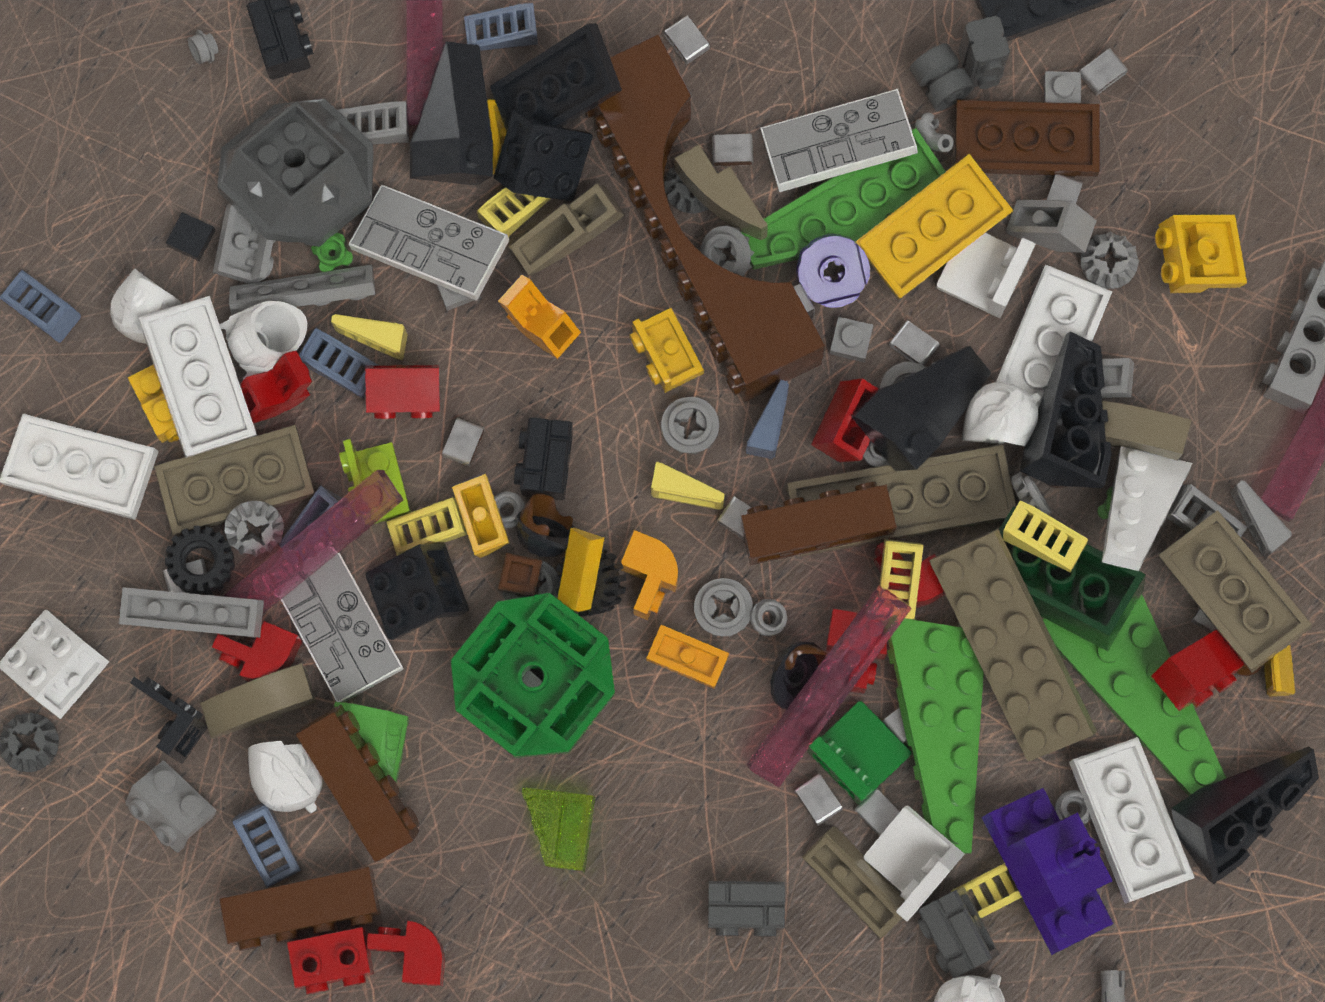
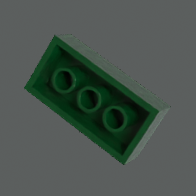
[999,506,1146,651]

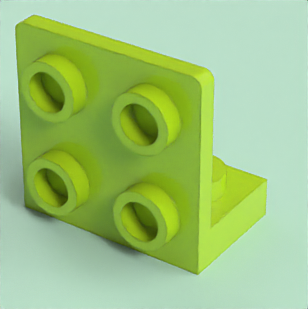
[339,439,411,525]

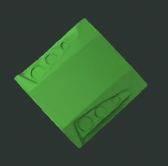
[334,702,409,784]

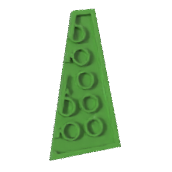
[741,128,946,270]
[1043,595,1226,796]
[880,615,984,854]

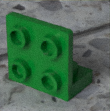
[807,701,911,805]

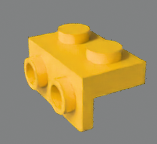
[629,308,704,393]

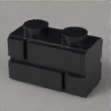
[246,0,314,80]
[514,417,573,500]

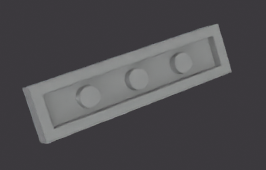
[229,264,375,315]
[119,587,264,638]

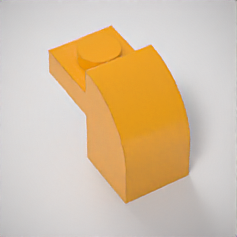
[498,275,581,359]
[621,530,678,620]

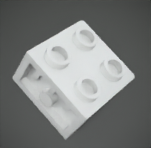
[936,233,1036,318]
[0,610,109,719]
[864,806,965,922]

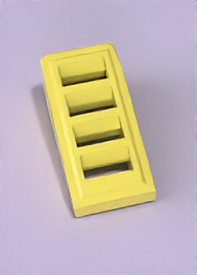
[477,187,551,237]
[331,314,408,360]
[651,462,725,510]
[386,497,468,556]
[1003,500,1088,573]
[877,539,924,619]
[951,863,1022,918]

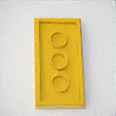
[855,154,1013,300]

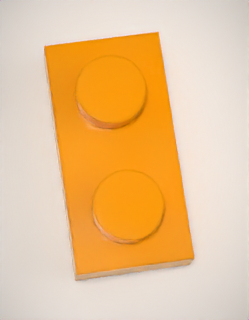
[646,625,729,689]

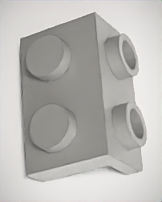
[213,203,276,284]
[125,760,217,853]

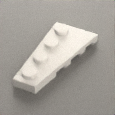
[1102,446,1193,571]

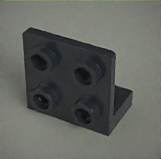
[493,110,593,201]
[366,543,470,640]
[130,677,208,764]

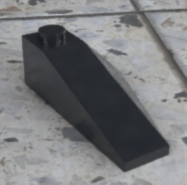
[410,41,493,186]
[1019,331,1111,488]
[851,346,991,471]
[1171,746,1319,884]

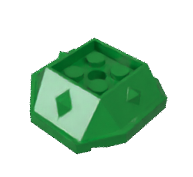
[451,593,615,758]

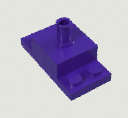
[981,788,1114,955]

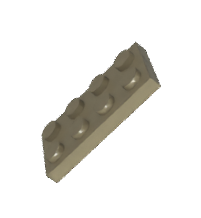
[154,425,315,537]
[1158,510,1312,672]

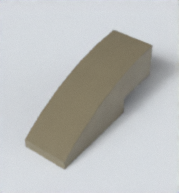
[674,144,768,240]
[509,183,625,276]
[1102,401,1192,461]
[200,663,316,739]

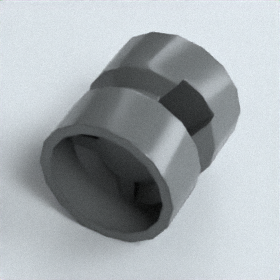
[910,43,975,112]

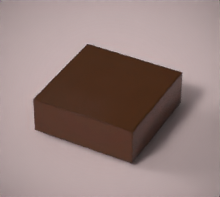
[498,553,543,597]

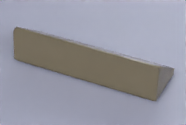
[802,826,905,939]

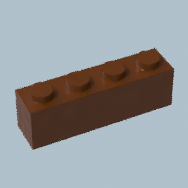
[740,482,897,565]
[296,704,419,863]
[220,867,381,951]

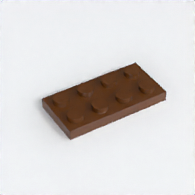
[955,100,1100,177]

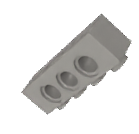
[1262,261,1325,414]

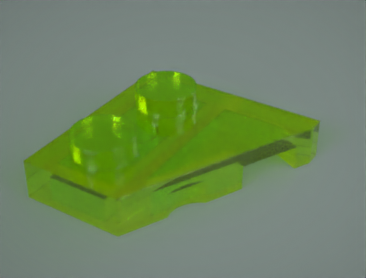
[522,787,595,872]

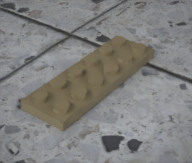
[787,445,1016,557]
[930,529,1097,762]

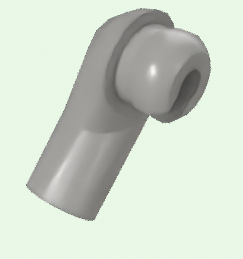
[915,112,954,152]

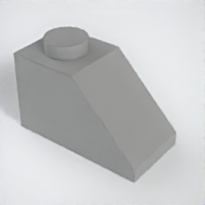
[1006,200,1097,253]

